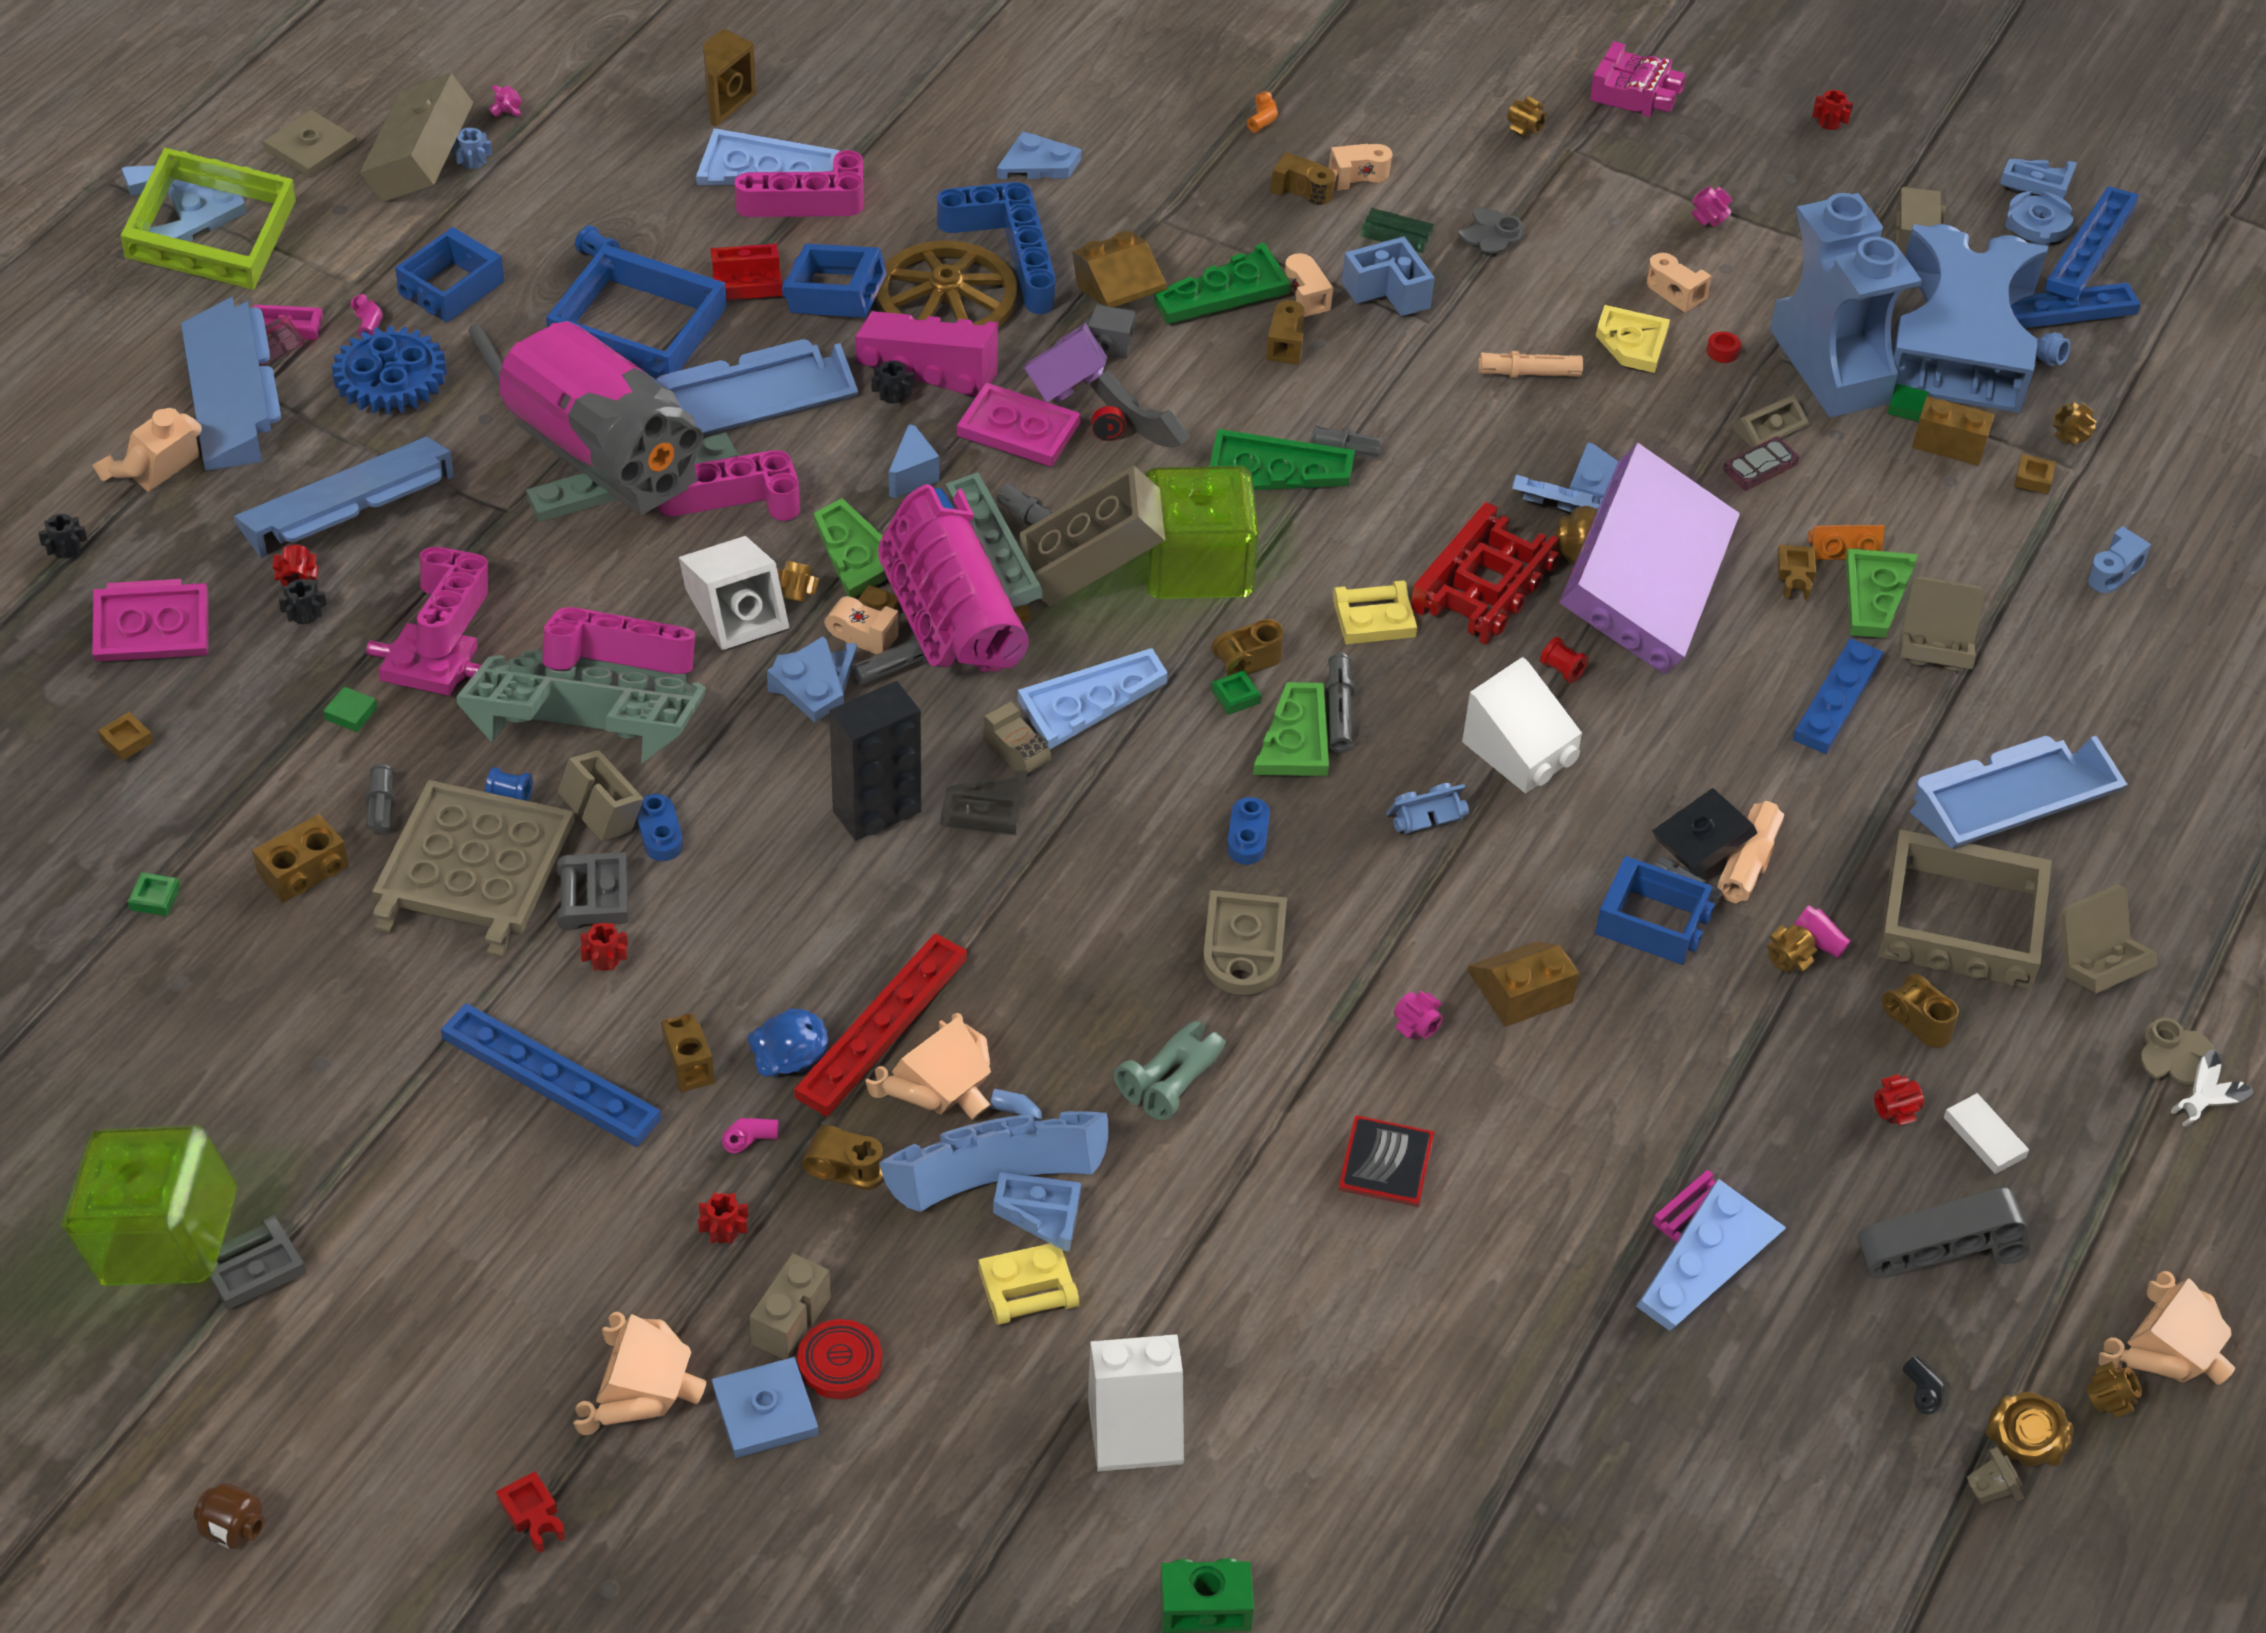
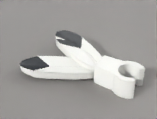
[2171,1050,2253,1127]

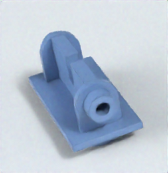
[1386,783,1469,834]

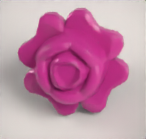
[488,85,522,118]

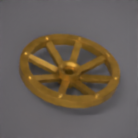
[876,240,1017,328]

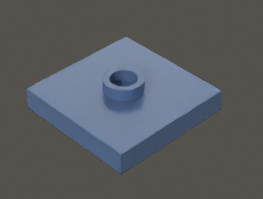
[711,1357,819,1458]

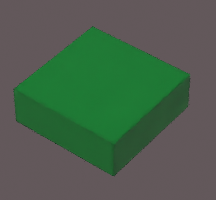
[1887,383,1929,422]
[1211,670,1261,715]
[324,687,377,732]
[127,872,181,916]

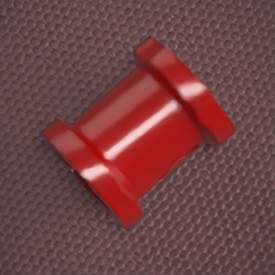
[1539,636,1589,683]

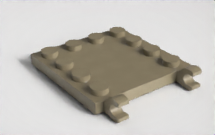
[372,780,575,958]

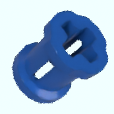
[575,225,620,263]
[485,767,533,801]

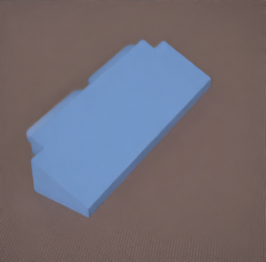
[181,296,281,471]
[656,339,858,436]
[234,436,454,558]
[1909,736,2127,849]

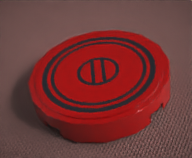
[797,1319,883,1400]

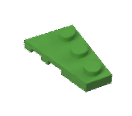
[813,498,888,598]
[1845,548,1918,638]
[1253,682,1329,776]

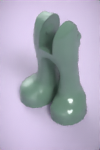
[1113,1020,1226,1120]

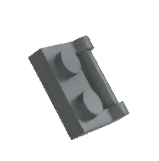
[557,852,628,930]
[195,1214,306,1310]

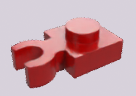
[496,1471,565,1553]

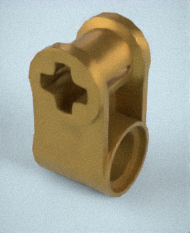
[1211,619,1283,676]
[1882,973,1959,1048]
[802,1125,884,1190]

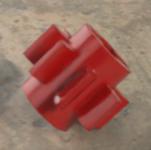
[1812,90,1853,130]
[272,545,319,586]
[580,923,628,971]
[1873,1074,1924,1126]
[697,1192,749,1244]

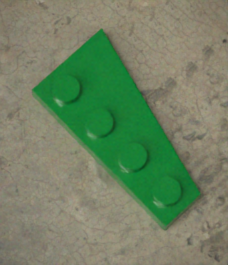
[1154,242,1291,324]
[1205,429,1355,492]

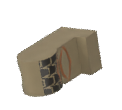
[983,701,1051,776]

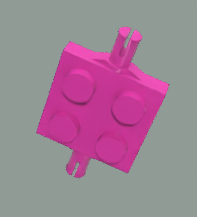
[366,623,481,696]

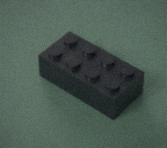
[829,681,921,841]

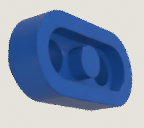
[636,794,683,861]
[1227,797,1270,865]

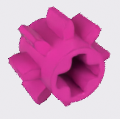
[1691,186,1732,227]
[1394,991,1443,1040]

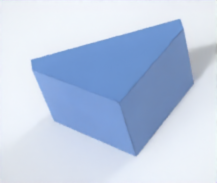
[889,425,939,498]

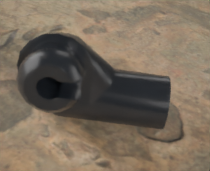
[1902,1356,1944,1415]

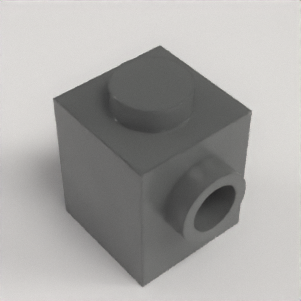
[1084,304,1135,359]

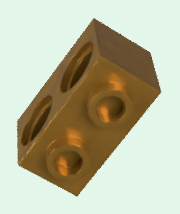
[252,814,349,903]

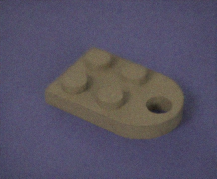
[1203,890,1287,995]

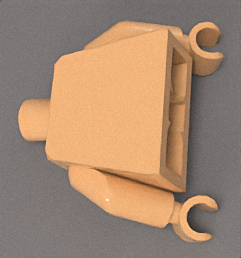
[92,408,202,492]
[865,1013,991,1120]
[2098,1271,2235,1385]
[573,1312,706,1435]

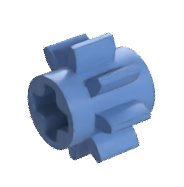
[451,128,492,169]

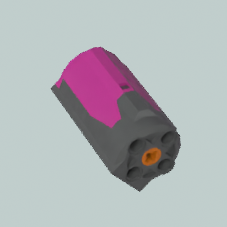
[499,321,703,516]

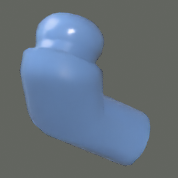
[990,1089,1042,1121]

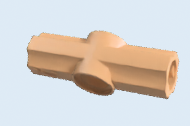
[1717,801,1784,904]

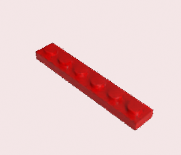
[794,933,967,1117]

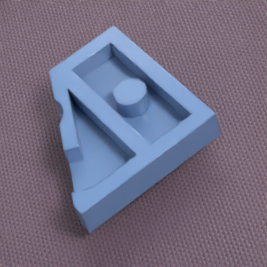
[997,131,1082,179]
[993,1172,1081,1251]

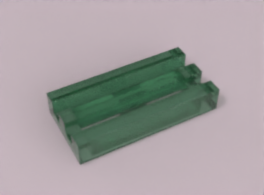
[1361,208,1434,253]

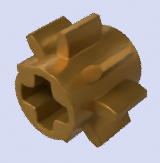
[1507,95,1547,138]
[2052,401,2096,446]
[777,561,819,602]
[1767,924,1817,973]
[2087,1361,2142,1418]

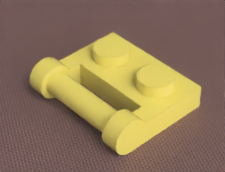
[1333,580,1417,645]
[978,1243,1080,1325]

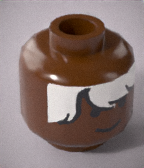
[194,1483,265,1549]

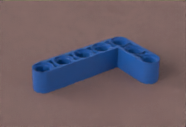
[937,182,1055,314]

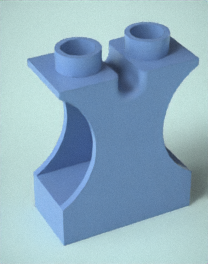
[1770,193,1922,418]
[1892,224,2048,413]

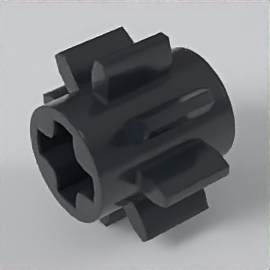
[871,360,914,404]
[38,514,87,558]
[278,579,327,624]

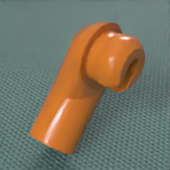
[1247,91,1278,133]

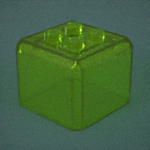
[1143,466,1259,599]
[60,1125,238,1285]

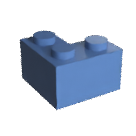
[1341,236,1435,316]

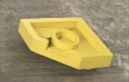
[1596,305,1670,373]

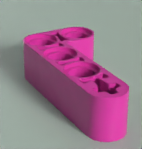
[734,150,864,217]
[657,450,800,521]
[417,547,488,658]
[542,607,695,674]

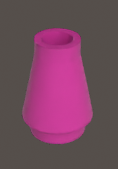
[1794,905,1851,959]

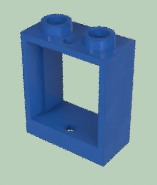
[395,227,504,323]
[782,243,887,318]
[1595,856,1715,965]

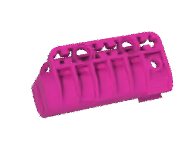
[878,484,1029,673]

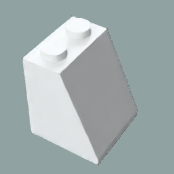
[678,536,789,650]
[1462,657,1582,794]
[1088,1334,1184,1472]

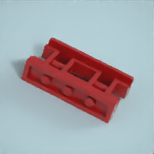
[1411,502,1560,645]

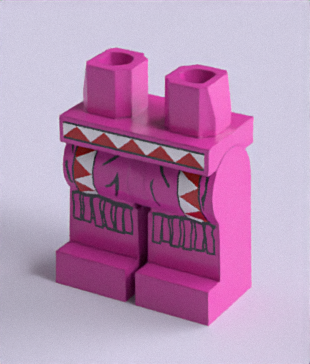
[1590,41,1686,117]

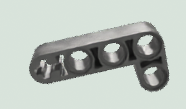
[1857,1188,2031,1278]

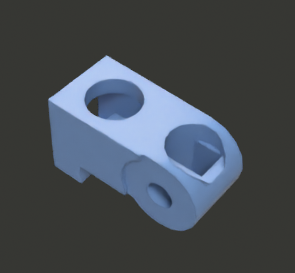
[2087,526,2151,593]

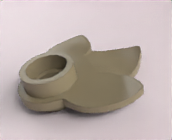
[2140,1017,2216,1085]

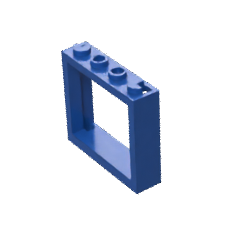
[546,244,727,379]

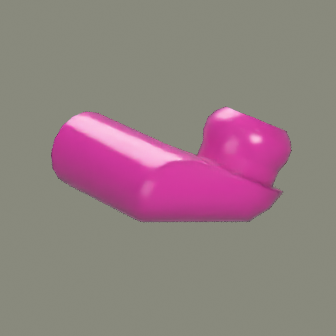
[350,294,383,338]
[721,1118,779,1153]

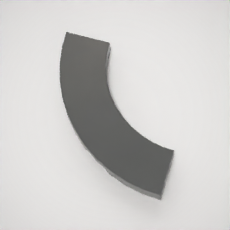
[1090,370,1190,448]

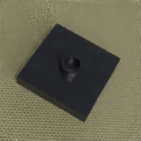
[1652,788,1758,877]

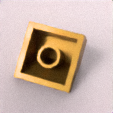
[703,28,756,126]
[1072,231,1167,307]
[1912,396,1995,466]
[1467,941,1579,1027]

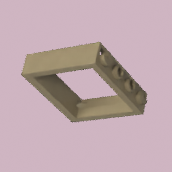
[1877,829,2052,989]

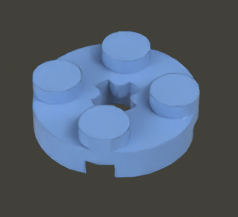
[2005,191,2074,246]

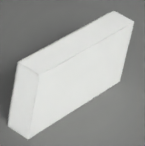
[1944,1093,2029,1174]

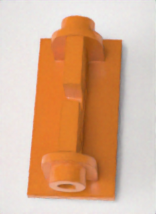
[1808,525,1885,560]

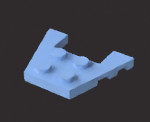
[121,166,246,242]

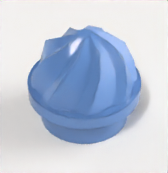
[2036,332,2070,366]

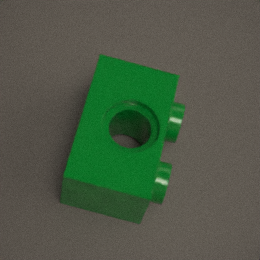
[1159,1558,1254,1633]

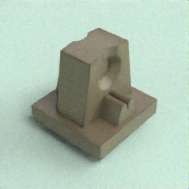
[1967,1447,2025,1505]

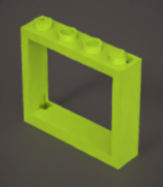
[120,147,296,290]

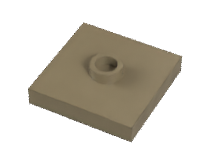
[263,110,358,178]

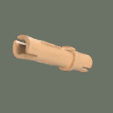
[1479,351,1583,378]

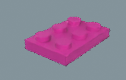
[957,383,1081,467]
[92,583,208,662]

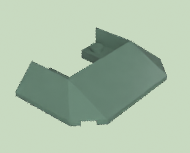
[457,650,706,764]

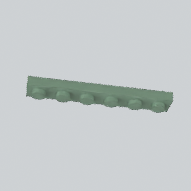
[526,432,738,522]
[946,472,1043,608]

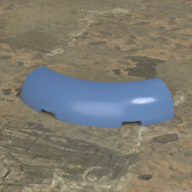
[880,1111,1108,1212]

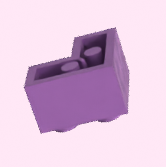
[1024,323,1107,403]

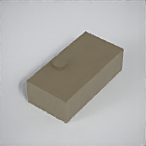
[359,73,474,202]
[1020,465,1165,607]

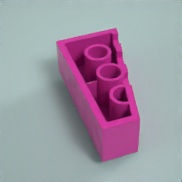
[855,311,998,397]

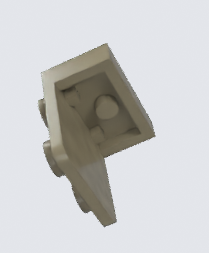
[1899,577,1985,671]
[2060,884,2158,993]

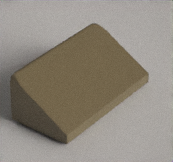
[1731,394,1810,449]

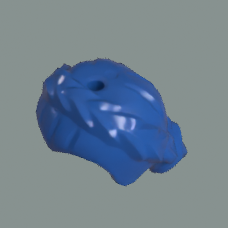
[747,1009,828,1077]

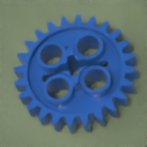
[332,326,447,414]

